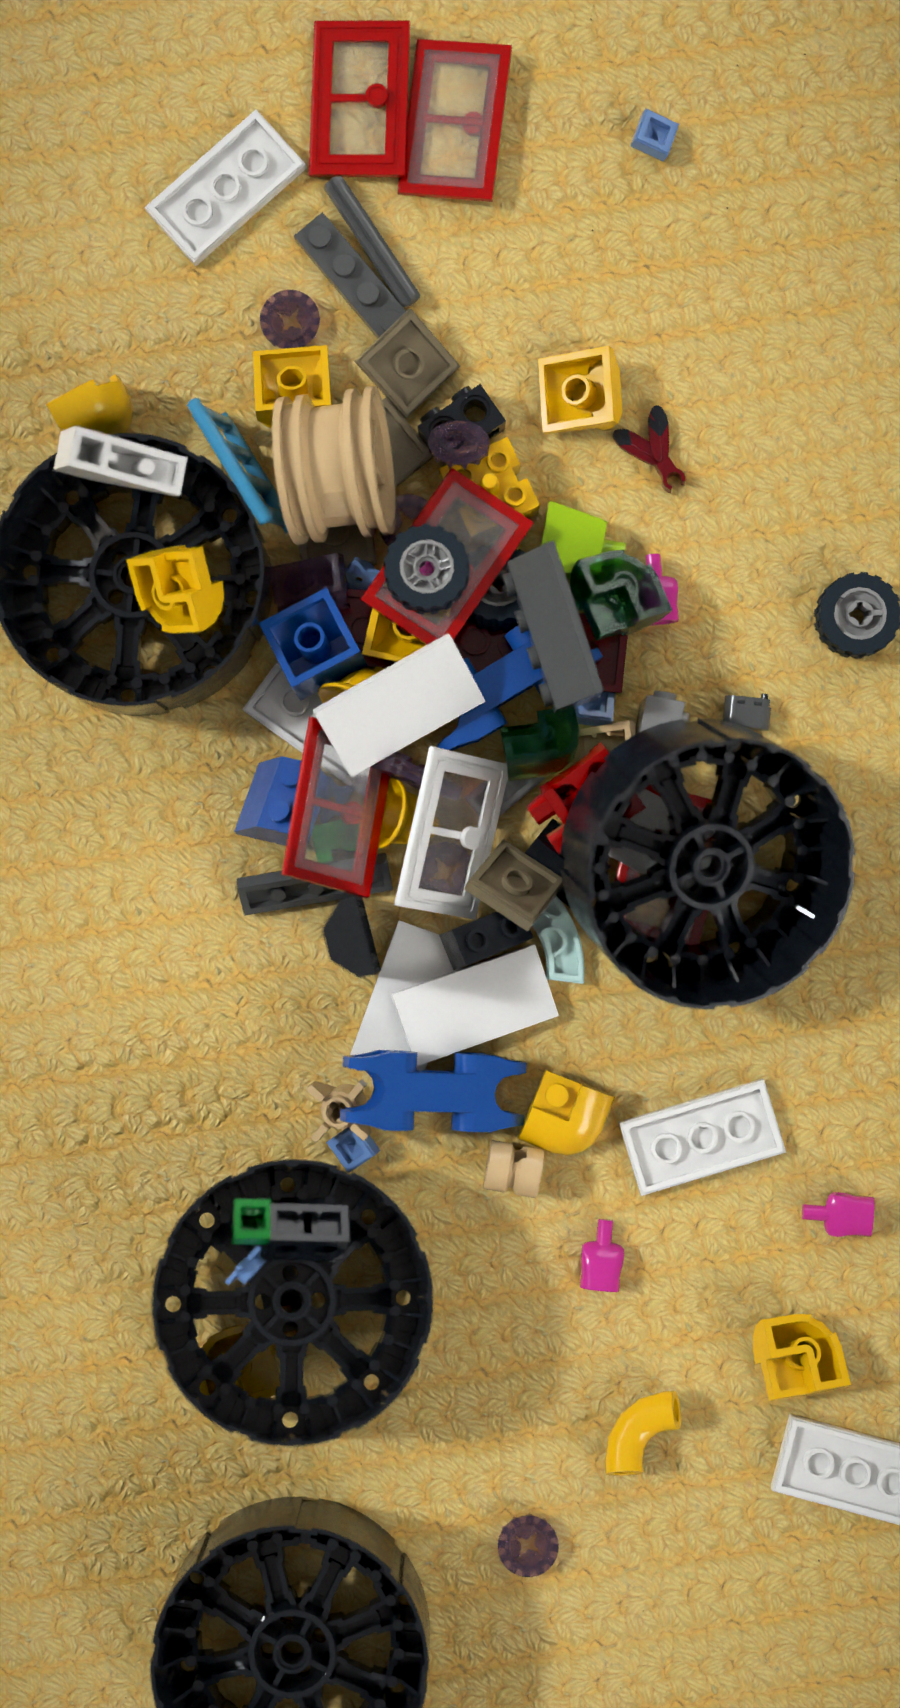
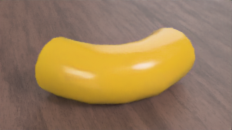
[605,1391,681,1476]

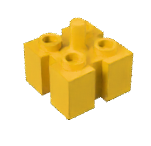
[439,437,540,545]

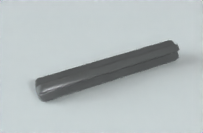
[324,176,420,307]

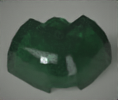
[570,550,672,641]
[500,707,580,781]

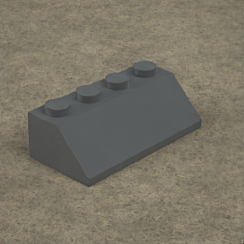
[502,540,604,714]

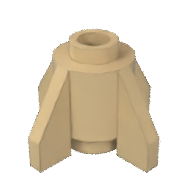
[306,1079,372,1143]

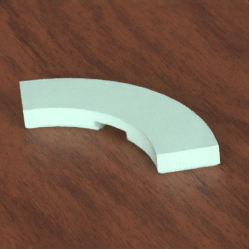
[532,896,585,984]

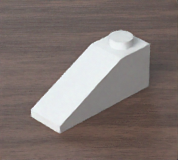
[54,426,187,497]

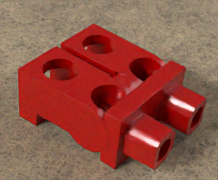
[526,742,646,854]

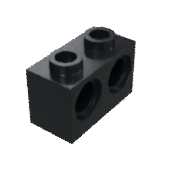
[418,384,506,467]
[439,912,534,970]
[264,1203,350,1261]

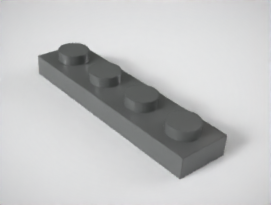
[294,212,406,338]
[237,853,393,916]

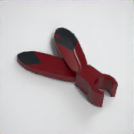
[613,405,686,494]

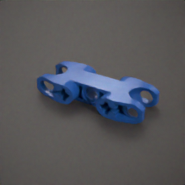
[437,626,603,751]
[340,1050,527,1132]

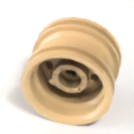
[272,386,396,545]

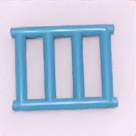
[187,398,288,533]

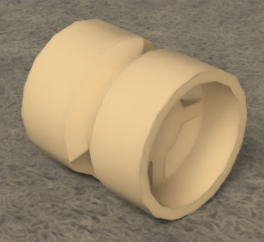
[483,1140,544,1198]

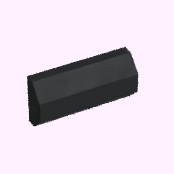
[322,896,381,978]

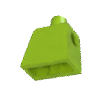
[541,501,626,579]

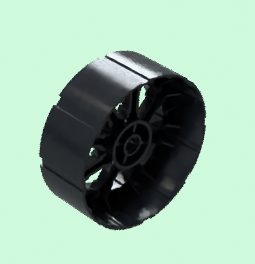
[0,433,273,716]
[561,718,855,1009]
[152,1159,433,1446]
[150,1497,430,1708]

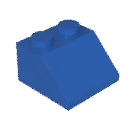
[259,587,368,701]
[234,756,329,846]

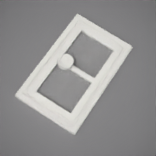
[394,746,510,920]

